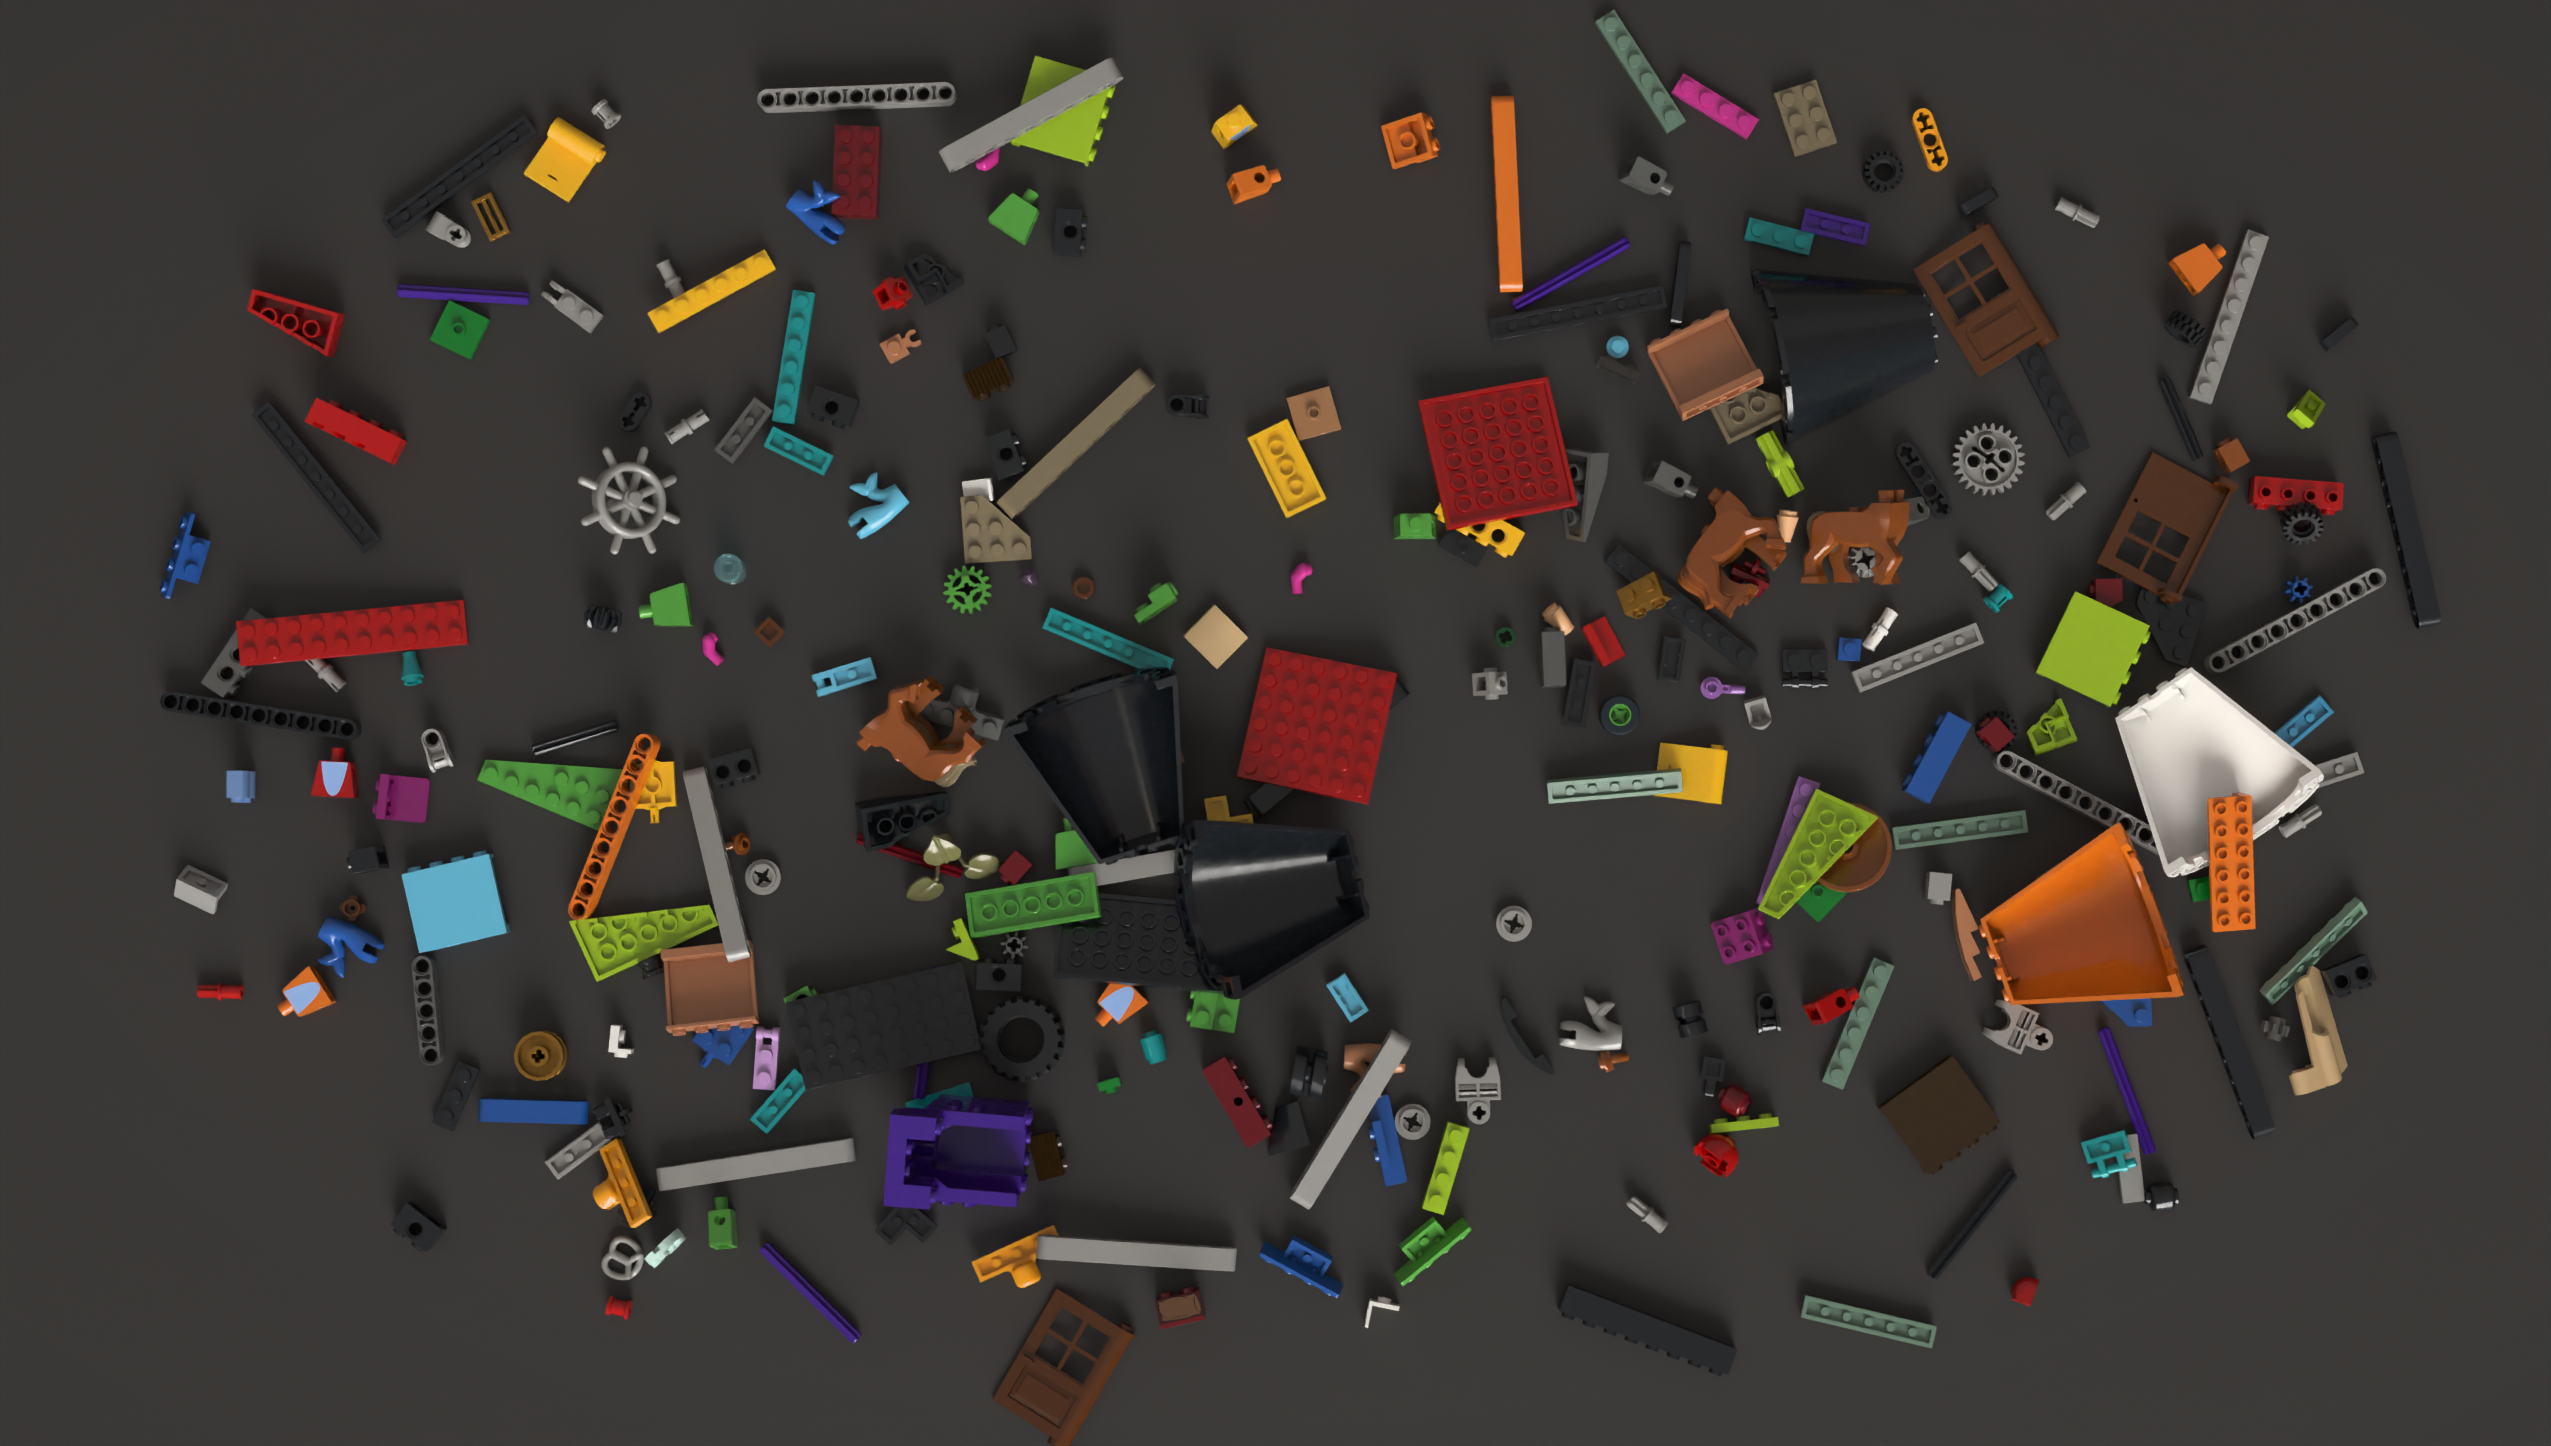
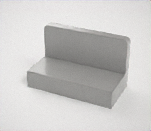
[174,865,228,914]

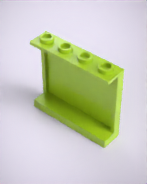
[1010,56,1115,167]
[2035,591,2151,707]

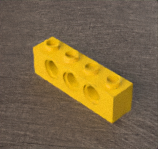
[1434,503,1525,558]

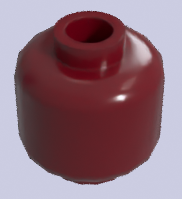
[1717,1084,1752,1117]

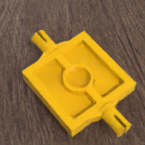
[630,747,677,824]

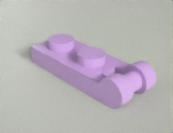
[753,1026,780,1090]

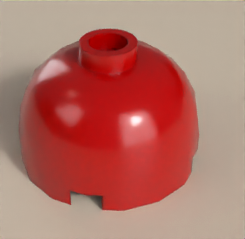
[1693,1133,1739,1177]

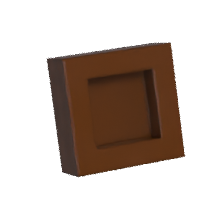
[754,616,786,648]

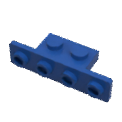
[159,511,211,599]
[1368,1094,1407,1186]
[1259,1235,1343,1298]

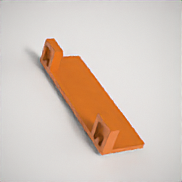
[2207,792,2256,932]

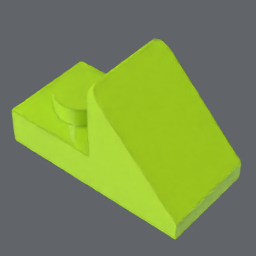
[2287,390,2326,429]
[946,918,981,961]

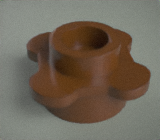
[339,895,367,921]

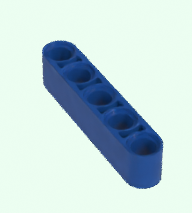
[478,1098,589,1124]

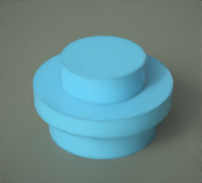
[1606,336,1629,358]

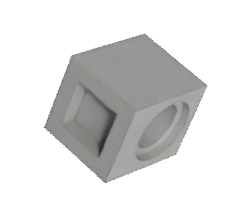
[1924,872,1952,905]

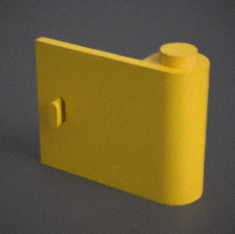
[523,117,606,203]
[1654,743,1728,804]

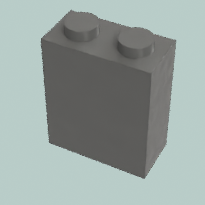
[1539,627,1566,688]

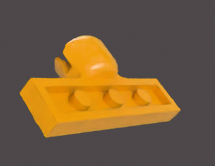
[593,1138,653,1228]
[972,1225,1059,1288]

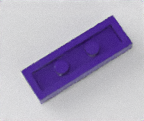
[1800,208,1870,246]

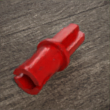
[197,983,244,1000]

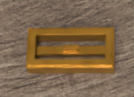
[471,192,511,243]

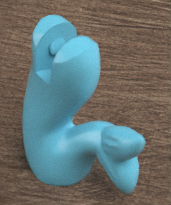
[848,472,910,539]

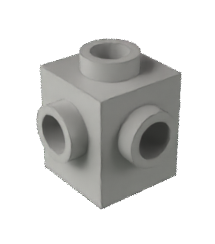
[1472,668,1508,700]

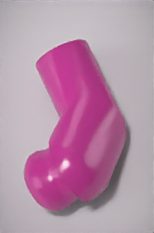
[976,147,1000,171]
[1290,563,1313,594]
[702,632,725,666]

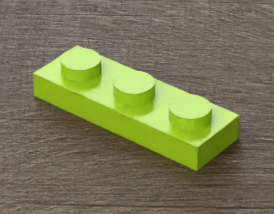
[1709,1113,1779,1134]

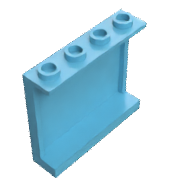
[401,850,511,953]

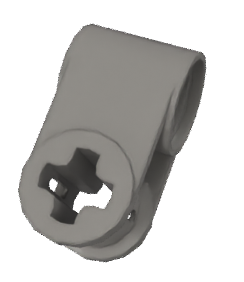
[426,211,471,248]
[421,728,455,773]

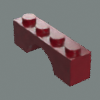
[2088,578,2123,608]

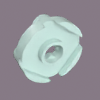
[644,1228,686,1268]

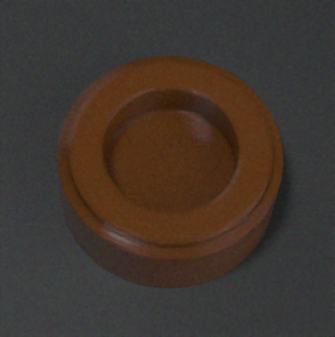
[1073,577,1095,599]

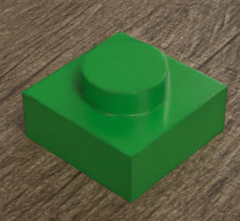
[2187,876,2210,902]
[1097,1076,1122,1094]

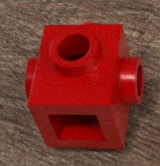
[872,276,913,311]

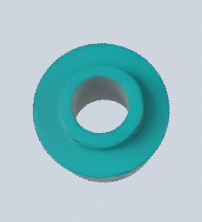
[1140,1030,1167,1065]

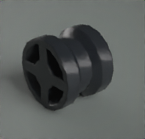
[637,955,664,980]

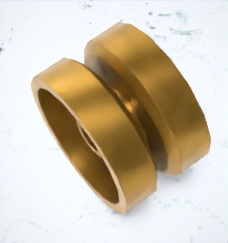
[514,1030,569,1081]

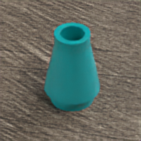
[401,651,424,686]

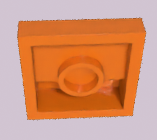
[1381,112,1440,169]

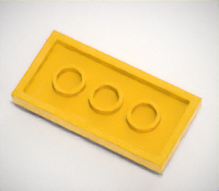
[1247,419,1326,519]

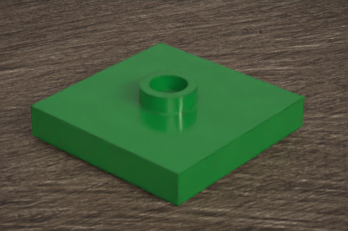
[430,300,491,360]
[1796,881,1848,923]

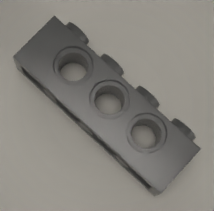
[201,608,268,699]

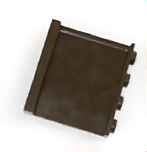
[1877,1055,2000,1175]

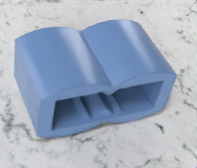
[226,771,256,803]

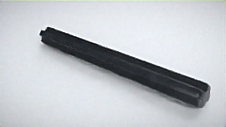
[1927,1169,2017,1280]

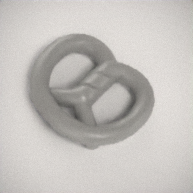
[601,1236,644,1280]

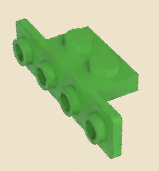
[1394,1217,1472,1286]

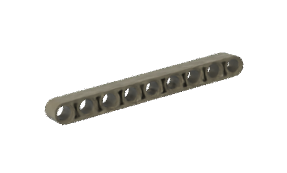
[996,368,1156,519]

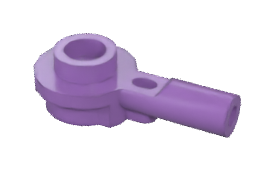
[1700,677,1745,699]

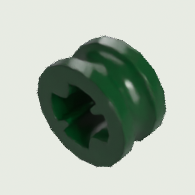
[1495,627,1515,647]

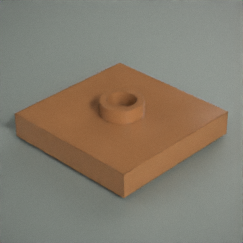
[1286,386,1341,441]

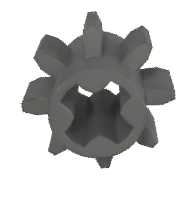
[1001,931,1029,959]
[2260,1016,2290,1042]

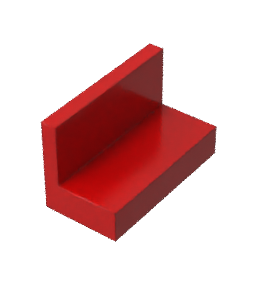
[1581,616,1625,668]

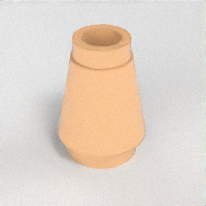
[1777,509,1799,543]
[1542,602,1575,635]

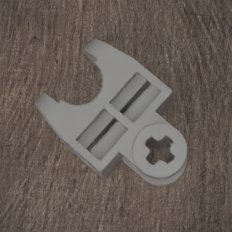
[1982,999,2053,1054]
[1454,1057,1501,1124]

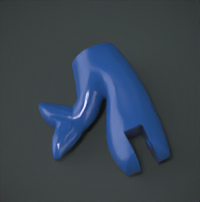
[786,180,846,245]
[318,916,385,978]

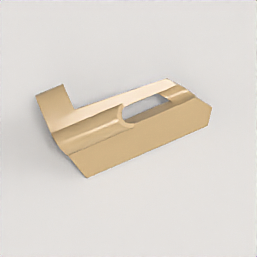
[2289,966,2348,1096]

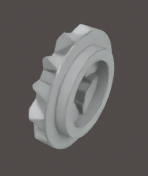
[1848,547,1875,578]
[745,859,781,895]
[1496,906,1532,942]
[1395,1104,1431,1140]

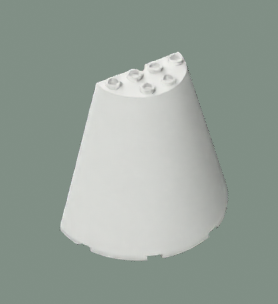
[2115,667,2324,877]

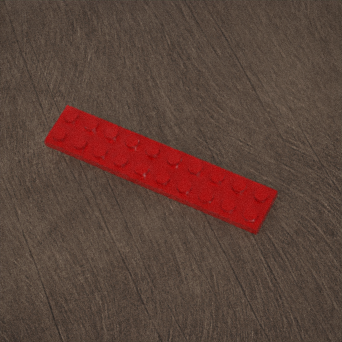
[236,600,469,667]

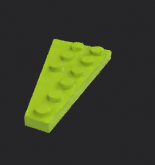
[1758,789,1878,919]
[569,905,719,982]

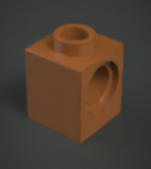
[2213,437,2250,474]

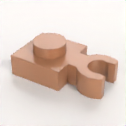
[880,329,922,364]

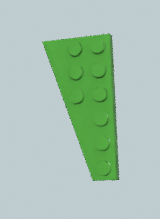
[477,760,623,831]

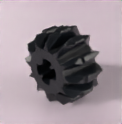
[583,604,622,633]

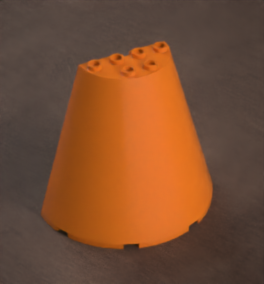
[1979,823,2184,1005]

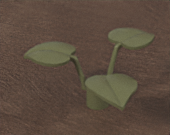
[906,834,1004,901]

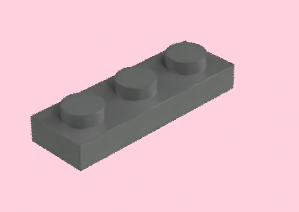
[714,397,773,464]

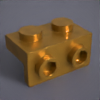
[1616,571,1672,619]

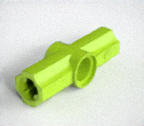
[1755,430,1805,498]

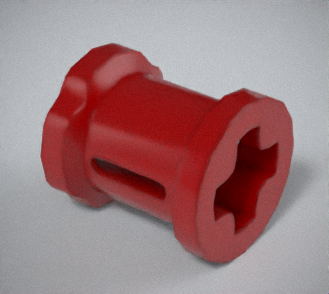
[605,1295,633,1320]

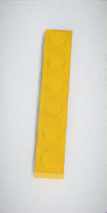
[647,249,776,334]

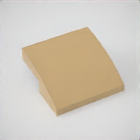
[1183,604,1248,669]

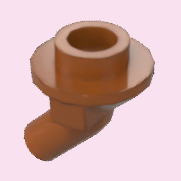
[725,833,750,855]
[1597,1050,1629,1073]

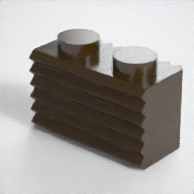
[962,356,1014,402]
[1029,1130,1068,1181]

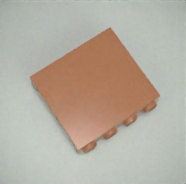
[1647,308,1764,421]
[660,940,759,1036]

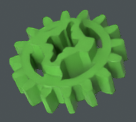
[943,566,992,614]

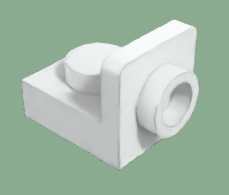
[608,1024,634,1058]

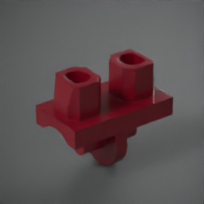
[1730,558,1770,598]

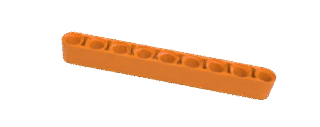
[1491,95,1523,293]
[568,734,661,920]

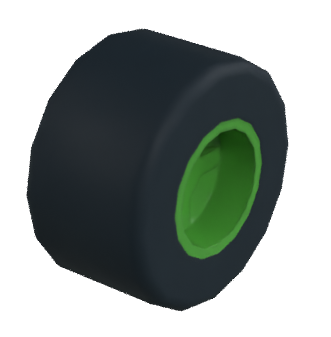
[1599,695,1640,735]

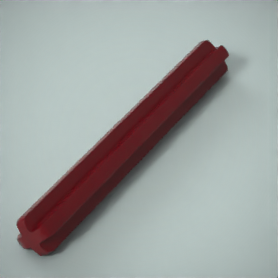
[856,832,963,878]

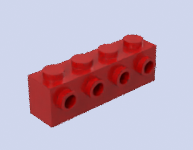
[2247,476,2344,515]

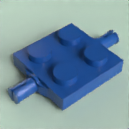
[692,1026,755,1068]

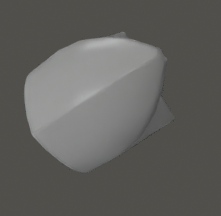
[1743,695,1772,730]

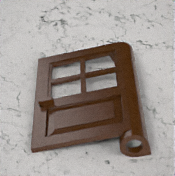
[1913,221,2060,377]
[2096,452,2240,605]
[992,1288,1136,1446]

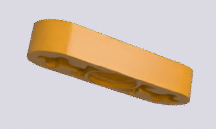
[1911,108,1948,172]

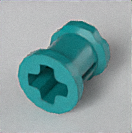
[1983,583,2013,613]

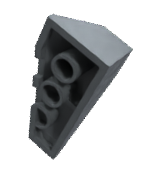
[1562,447,1609,542]

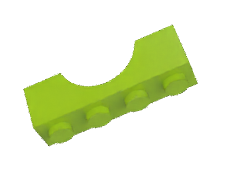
[1421,1120,1470,1215]

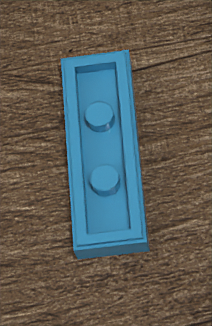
[2274,695,2334,747]

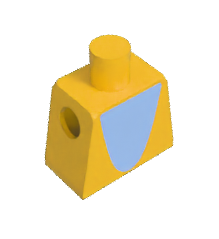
[1211,104,1258,149]

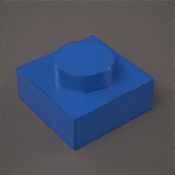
[1836,637,1862,662]

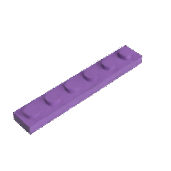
[1755,776,1820,904]

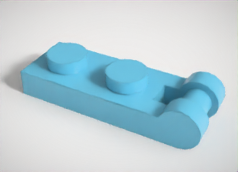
[812,657,878,697]

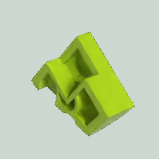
[2027,698,2077,756]

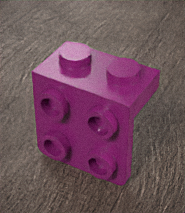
[373,774,431,823]
[1711,907,1774,964]

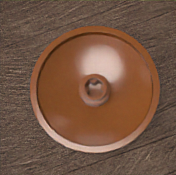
[1817,803,1892,892]

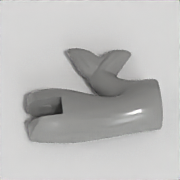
[1559,997,1622,1051]

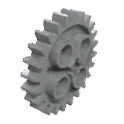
[1951,423,2025,496]

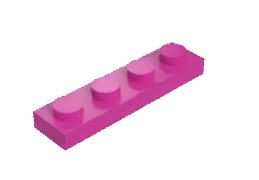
[1671,73,1759,140]

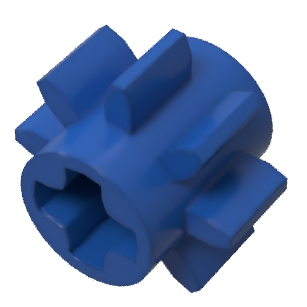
[2283,576,2313,604]

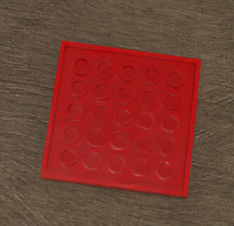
[1417,377,1578,531]
[1237,647,1397,805]

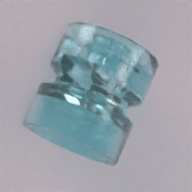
[714,554,747,585]

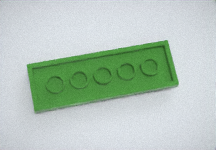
[965,872,1101,938]

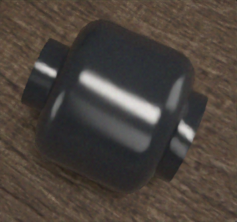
[2144,1182,2179,1212]

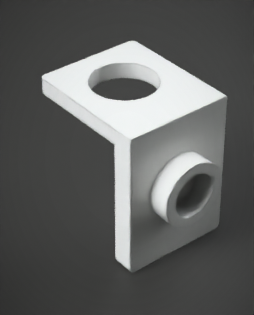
[962,478,995,501]
[1364,1296,1400,1328]

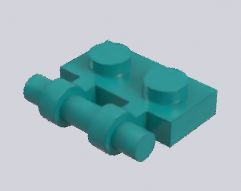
[2081,1129,2137,1178]

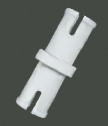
[1862,607,1898,652]

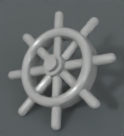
[578,446,680,554]

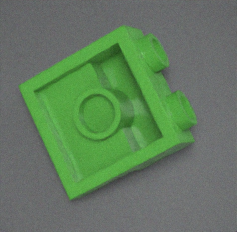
[1134,581,1178,626]
[1186,991,1240,1033]

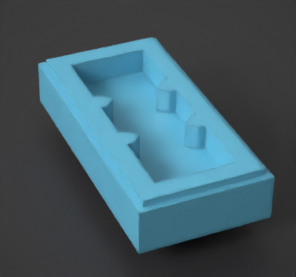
[1326,973,1369,1023]

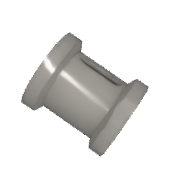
[591,99,621,129]

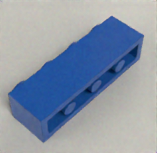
[1902,712,1972,803]

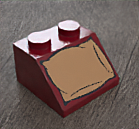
[1155,1286,1206,1330]

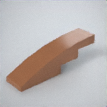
[1951,888,1982,981]

